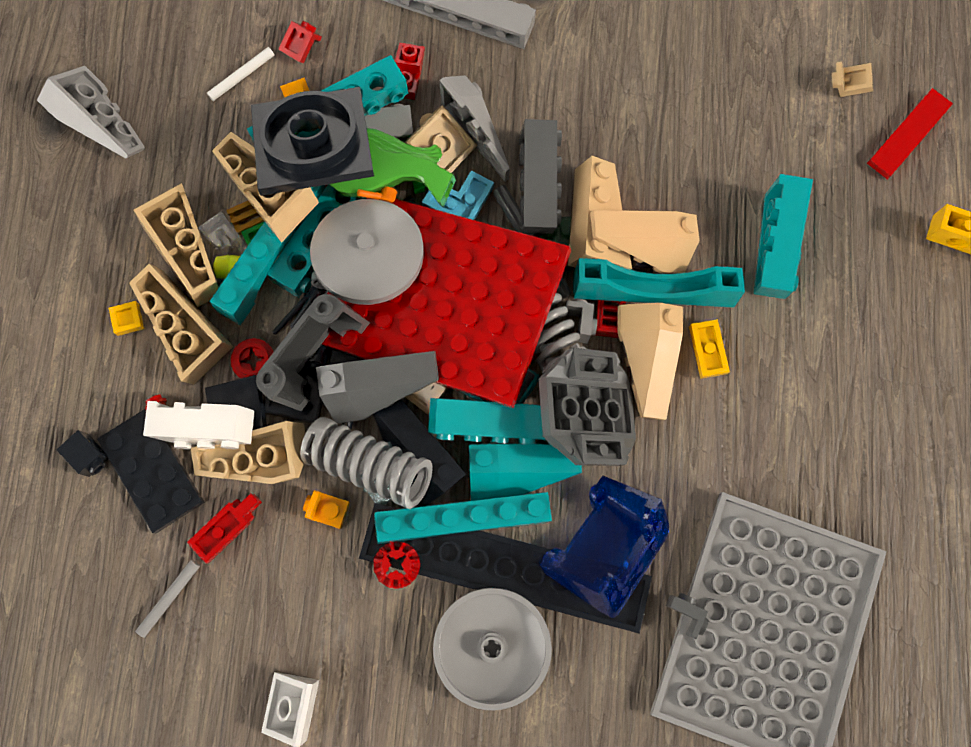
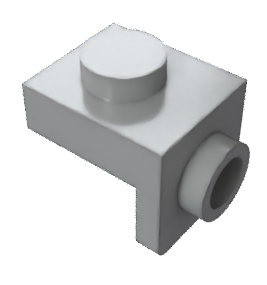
[565,299,597,344]

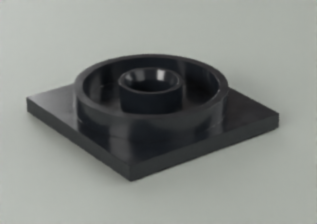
[251,87,374,196]

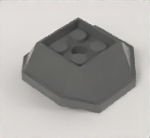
[539,348,636,466]

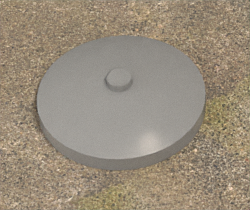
[310,199,424,305]
[433,588,552,711]

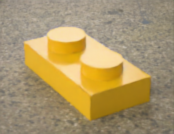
[689,319,730,379]

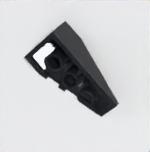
[373,399,466,507]

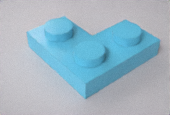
[422,171,494,220]

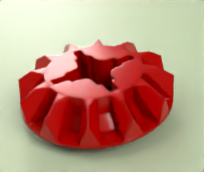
[231,338,273,378]
[374,541,420,589]

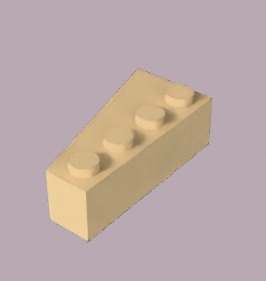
[212,132,319,243]
[568,156,632,270]
[133,183,219,307]
[129,264,233,385]

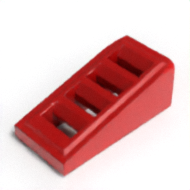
[595,300,626,338]

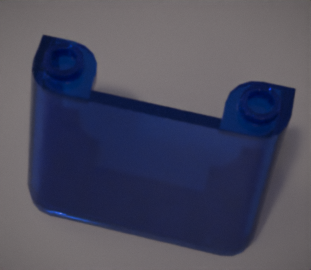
[541,475,669,618]

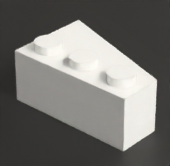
[143,401,254,449]

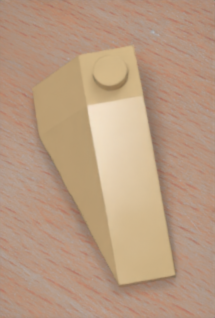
[618,303,683,420]
[191,421,306,484]

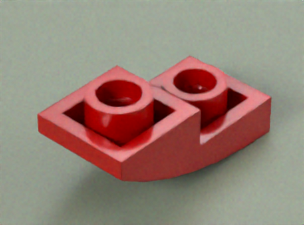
[395,43,425,100]

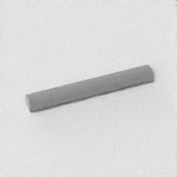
[135,560,200,638]

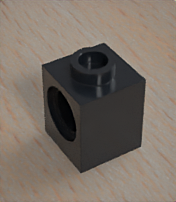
[56,430,108,477]

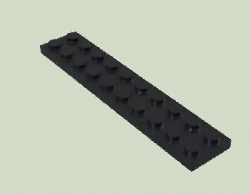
[359,503,652,634]

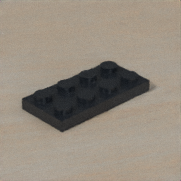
[97,409,205,534]

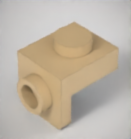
[832,62,873,97]

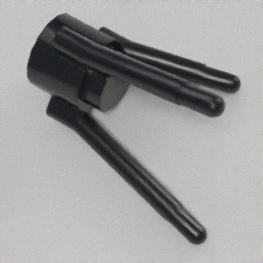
[272,285,329,335]

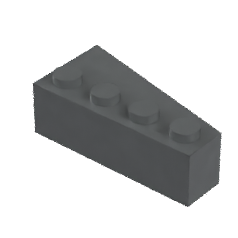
[519,119,562,234]

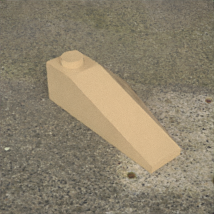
[590,210,700,274]

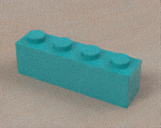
[428,398,545,444]

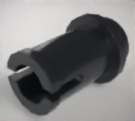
[305,344,331,378]

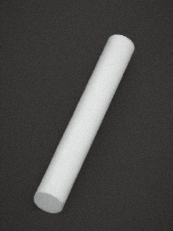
[207,47,275,101]

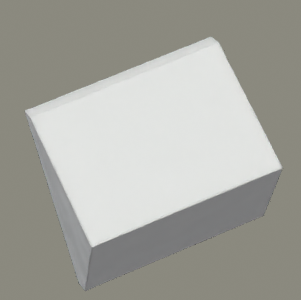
[261,672,319,747]

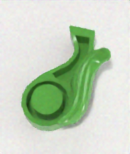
[330,128,456,207]

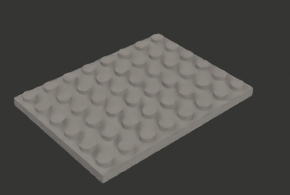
[650,492,887,747]

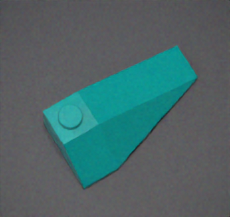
[469,444,582,501]

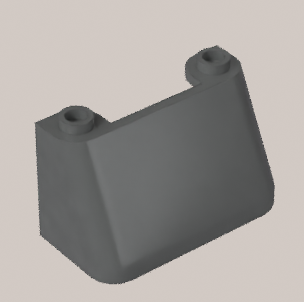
[256,294,370,411]

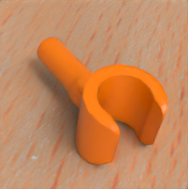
[357,186,397,203]

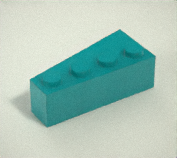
[753,174,813,299]

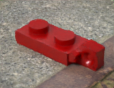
[187,493,262,564]

